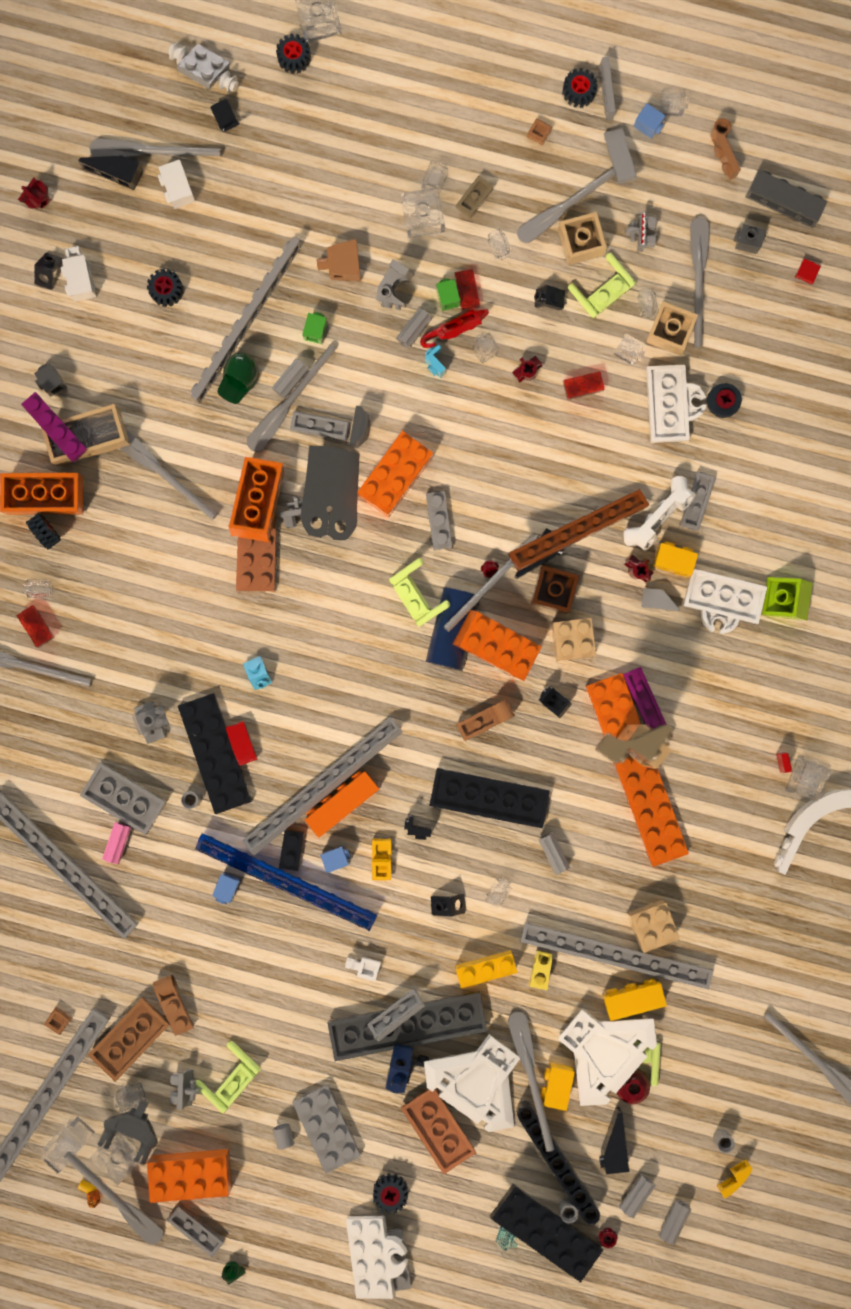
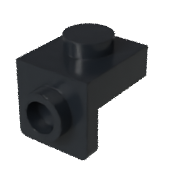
[534,285,565,310]
[539,686,572,718]
[404,814,431,840]

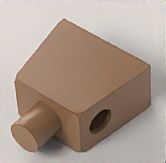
[316,239,361,281]

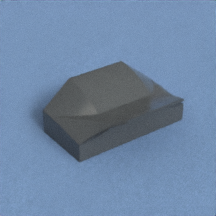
[350,406,370,448]

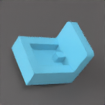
[425,345,446,378]
[243,656,272,690]

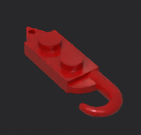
[420,309,489,348]

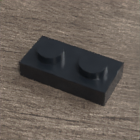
[279,830,304,871]

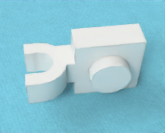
[345,956,381,982]

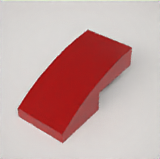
[226,721,257,766]

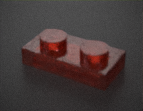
[454,269,480,311]
[563,371,605,400]
[16,605,55,648]

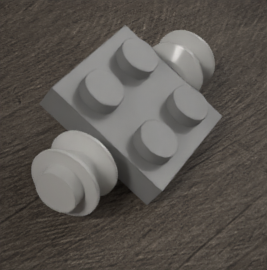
[168,42,239,94]

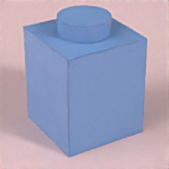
[633,103,666,139]
[320,845,351,873]
[212,872,241,904]

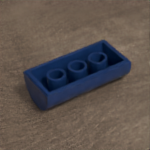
[425,588,479,671]

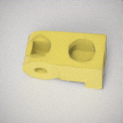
[528,951,552,990]

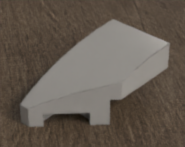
[641,588,680,611]

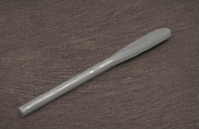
[90,138,221,158]
[517,168,615,243]
[690,217,709,348]
[247,345,336,452]
[120,430,217,520]
[444,535,539,632]
[0,651,92,687]
[763,1011,851,1104]
[508,1012,554,1152]
[64,1151,163,1244]

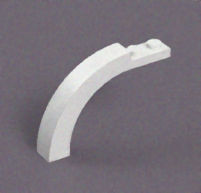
[774,789,851,875]

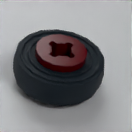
[707,383,742,418]

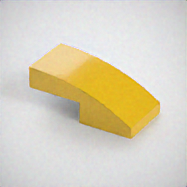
[372,838,392,880]
[717,1159,753,1199]

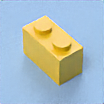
[652,541,698,578]
[540,1062,575,1111]

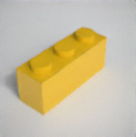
[455,950,517,988]
[602,978,667,1021]

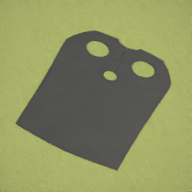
[300,445,359,540]

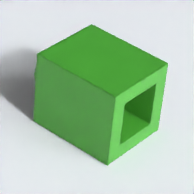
[436,279,460,311]
[302,312,328,345]

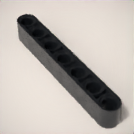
[516,1101,600,1225]

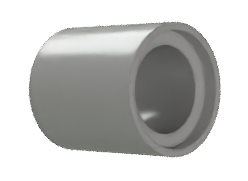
[181,790,202,809]
[272,1123,294,1150]
[713,1129,735,1153]
[559,1198,578,1223]

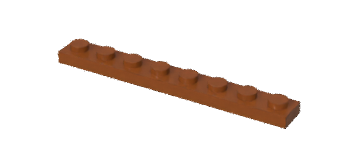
[508,489,649,571]

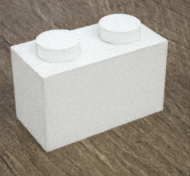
[158,159,195,209]

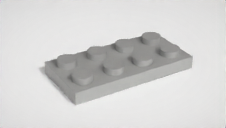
[80,762,167,835]
[292,1084,361,1174]

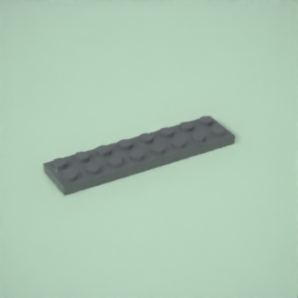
[327,991,487,1061]

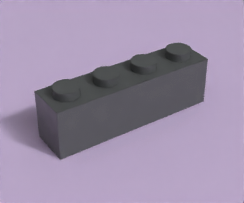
[745,170,828,228]

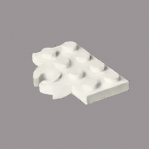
[646,364,706,443]
[683,569,767,634]
[346,1216,409,1299]

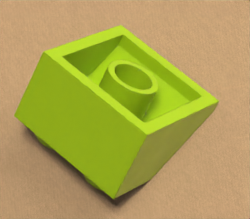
[762,577,813,621]

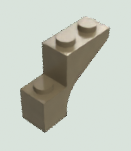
[595,725,674,764]

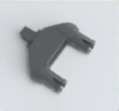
[97,1100,158,1165]

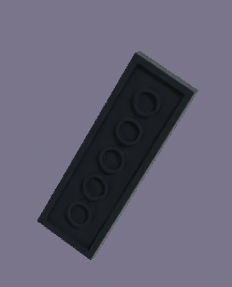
[178,693,252,815]
[429,768,550,829]
[490,1184,604,1283]

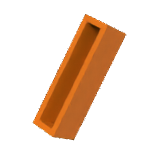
[305,771,380,838]

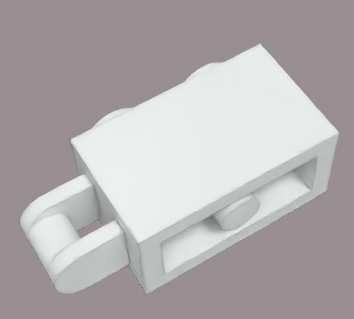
[61,246,97,302]

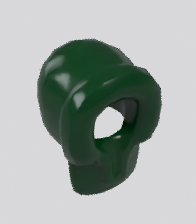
[217,353,259,404]

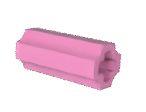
[102,822,132,864]

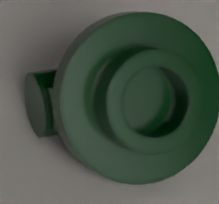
[222,1261,246,1285]

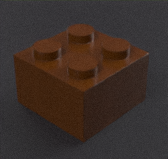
[531,565,580,614]

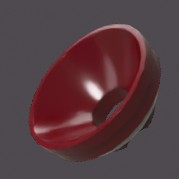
[617,1068,650,1104]

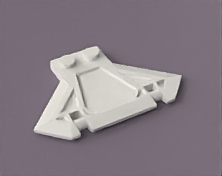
[558,1008,657,1106]
[424,1034,520,1132]

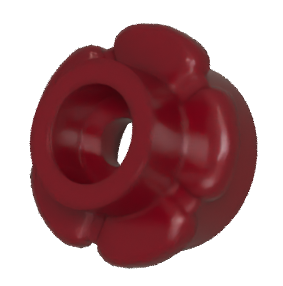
[480,560,499,578]
[598,1228,618,1248]

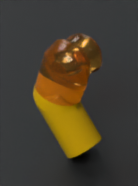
[77,1179,100,1208]

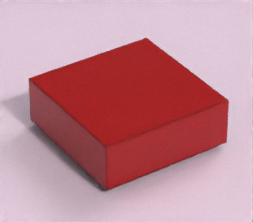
[795,258,821,285]
[776,752,792,773]

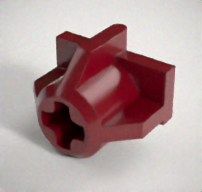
[18,177,50,209]
[512,355,543,383]
[624,554,654,583]

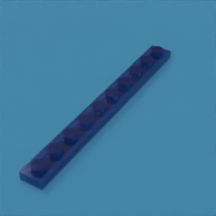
[195,833,377,931]

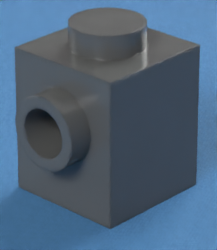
[734,224,765,254]
[34,363,67,397]

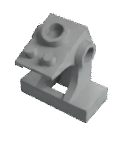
[376,259,413,310]
[132,701,169,744]

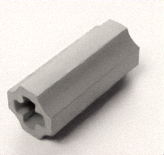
[396,308,432,349]
[272,359,309,399]
[538,832,570,875]
[619,1174,656,1219]
[659,1199,692,1245]

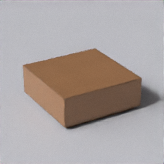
[527,118,552,146]
[44,1007,72,1035]

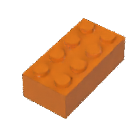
[357,431,433,518]
[229,457,284,542]
[0,473,84,515]
[453,610,542,681]
[147,1149,232,1203]

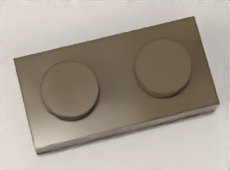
[456,175,494,219]

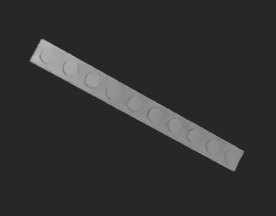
[190,237,301,404]
[243,717,403,856]
[0,791,139,939]
[520,922,713,989]
[0,1008,110,1182]

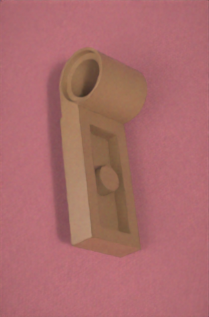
[710,118,741,180]
[456,699,515,741]
[153,974,194,1036]

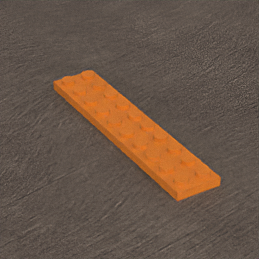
[585,673,689,867]

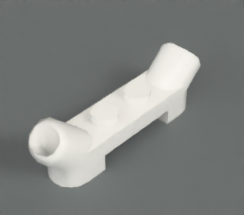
[624,476,695,551]

